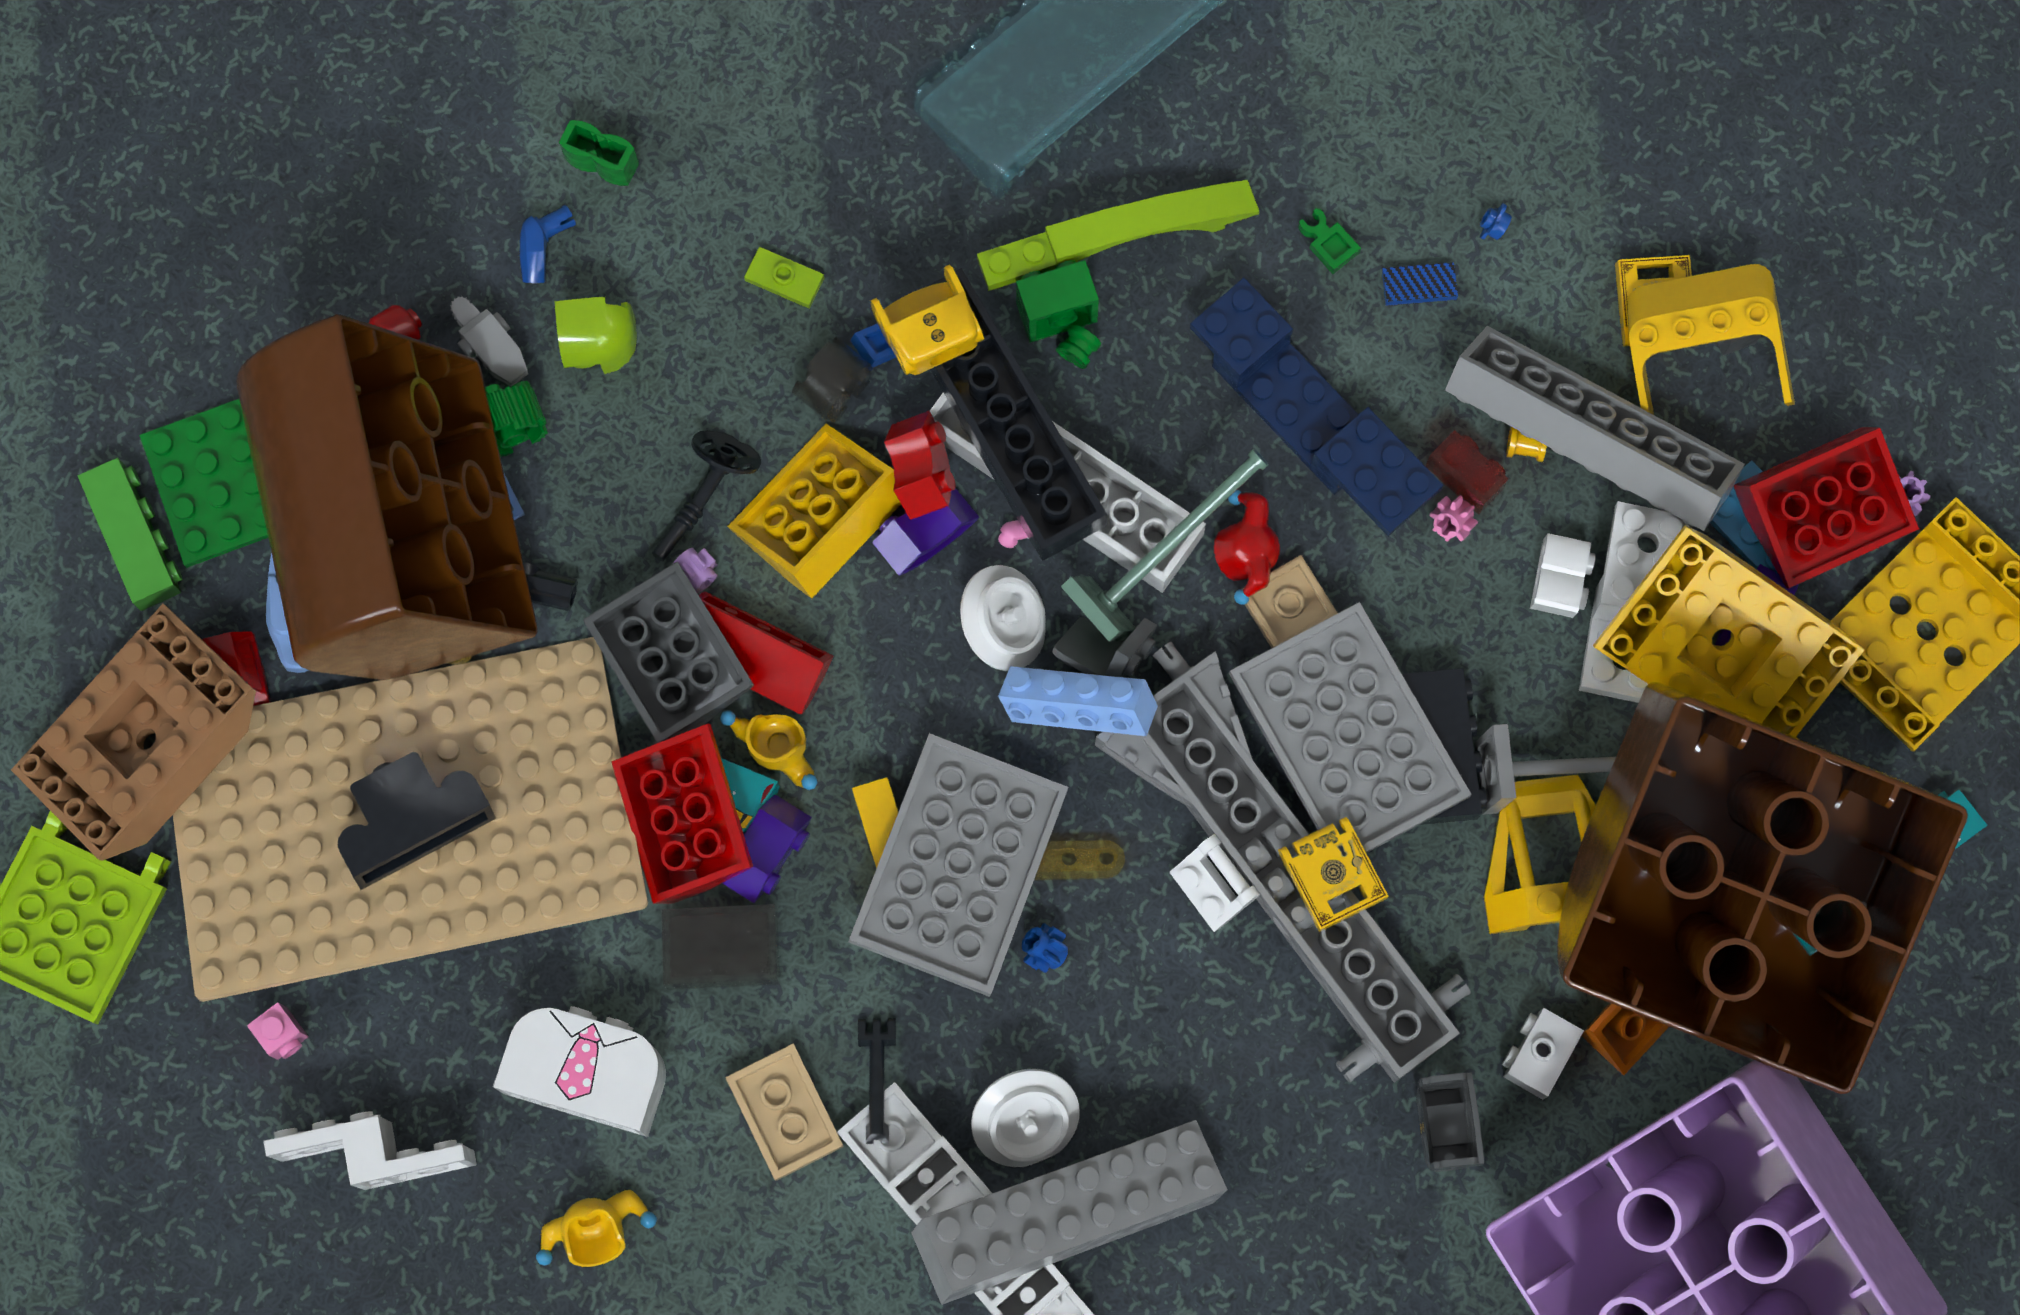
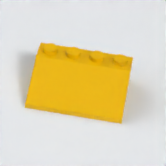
[727,423,901,598]

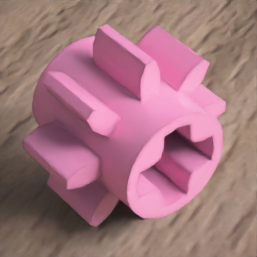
[1430,495,1478,542]

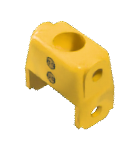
[870,264,984,375]

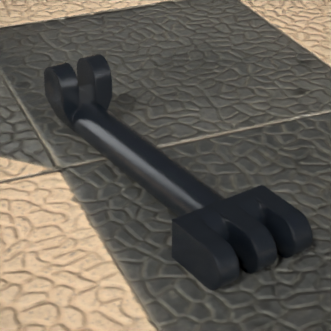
[858,1018,896,1144]

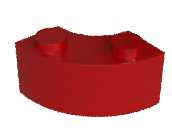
[884,410,956,520]

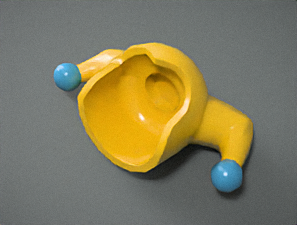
[720,710,818,790]
[536,1190,657,1267]

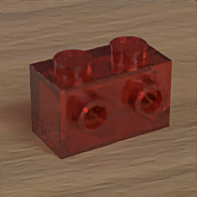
[1425,430,1509,515]

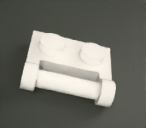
[1170,834,1260,932]

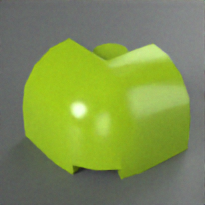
[554,297,637,374]

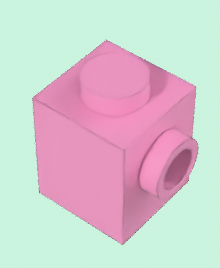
[247,1002,308,1060]

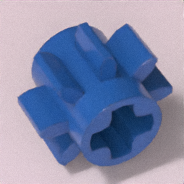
[1022,923,1068,973]

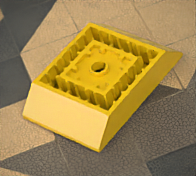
[1593,525,1865,737]

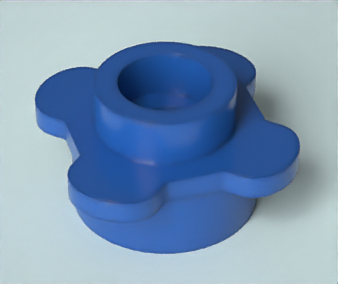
[1480,203,1512,240]

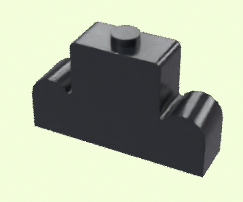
[337,752,496,890]

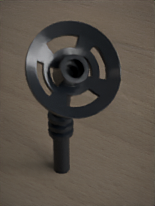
[652,430,761,562]

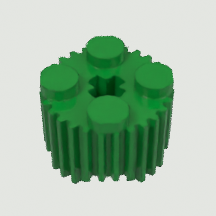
[485,381,548,457]

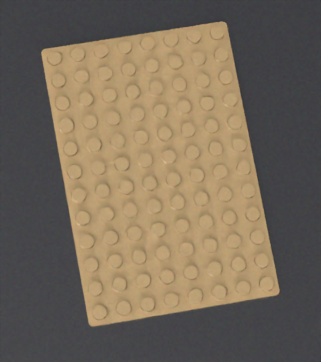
[173,637,648,1002]

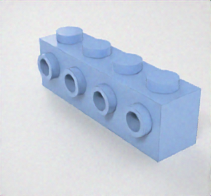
[998,666,1158,736]

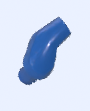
[520,205,576,283]

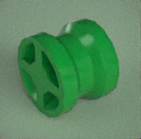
[1056,324,1101,369]

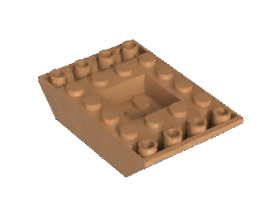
[11,604,256,861]

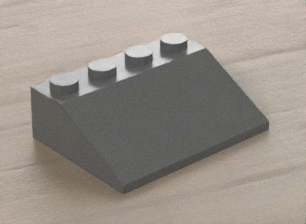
[583,561,754,743]

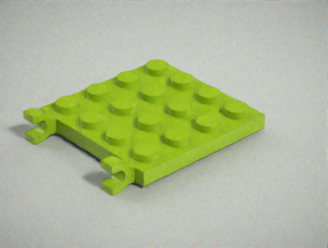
[0,811,171,1024]

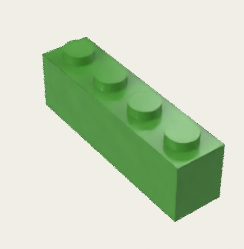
[78,458,183,611]

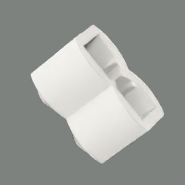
[1530,533,1595,618]

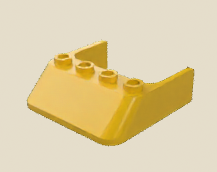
[1627,264,1795,415]

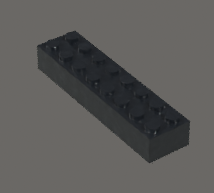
[924,268,1107,561]

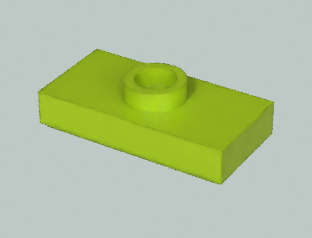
[744,247,825,309]

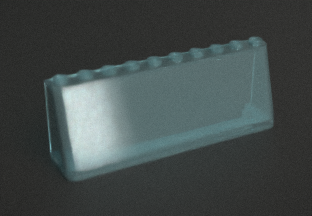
[914,0,1224,200]

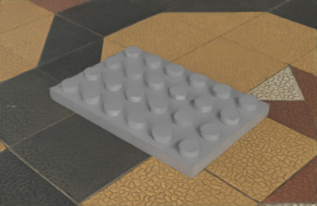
[1229,602,1472,853]
[848,733,1068,997]

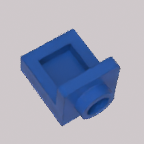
[850,323,896,369]

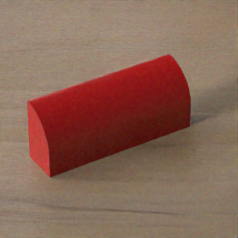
[699,591,834,715]

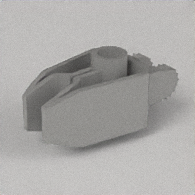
[450,296,528,387]

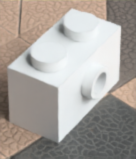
[1502,1008,1584,1100]

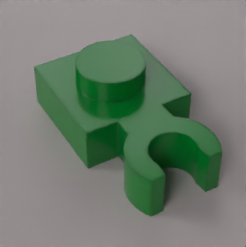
[1298,208,1361,274]

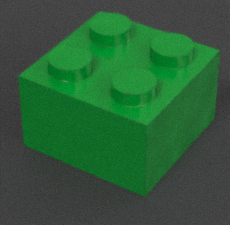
[1016,260,1099,343]

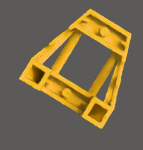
[1484,774,1596,934]

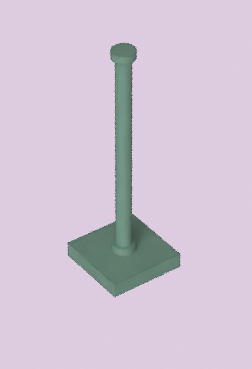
[1061,449,1269,642]

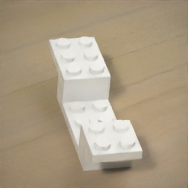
[837,1082,1094,1315]

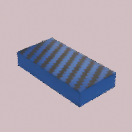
[1382,262,1458,305]

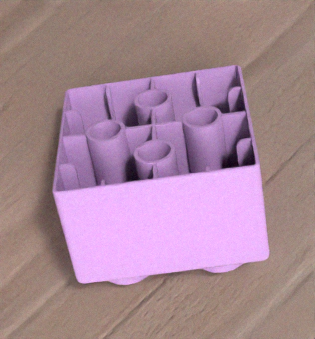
[1486,1060,1947,1315]

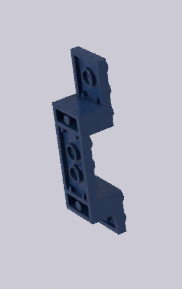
[1190,278,1444,537]

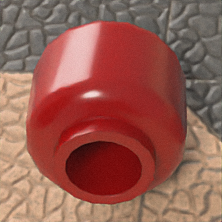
[369,305,422,340]

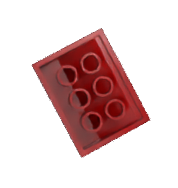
[1734,427,1919,588]
[611,724,753,904]

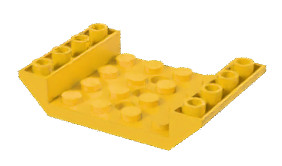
[1831,497,2020,752]

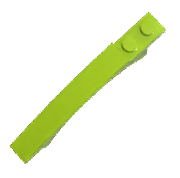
[977,180,1260,291]

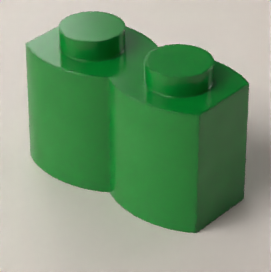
[559,120,639,186]

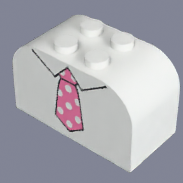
[493,1006,666,1137]

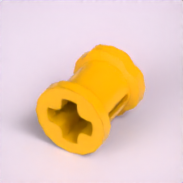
[1506,426,1547,462]

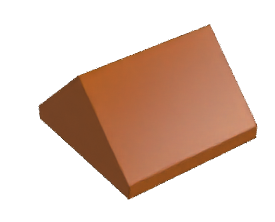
[1581,1003,1669,1075]

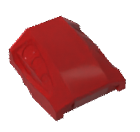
[202,631,271,706]

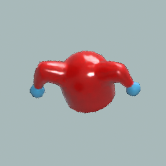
[1214,490,1280,605]

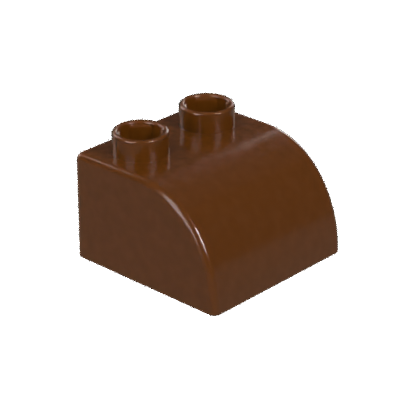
[237,314,538,680]
[1557,682,1968,1094]

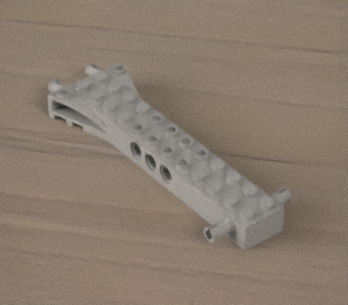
[1095,642,1471,1083]

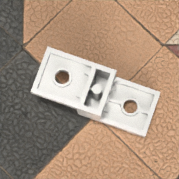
[1579,501,1689,703]
[264,1111,477,1190]

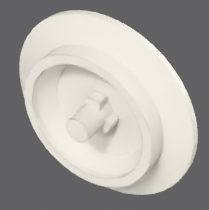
[960,565,1045,671]
[971,1069,1080,1167]

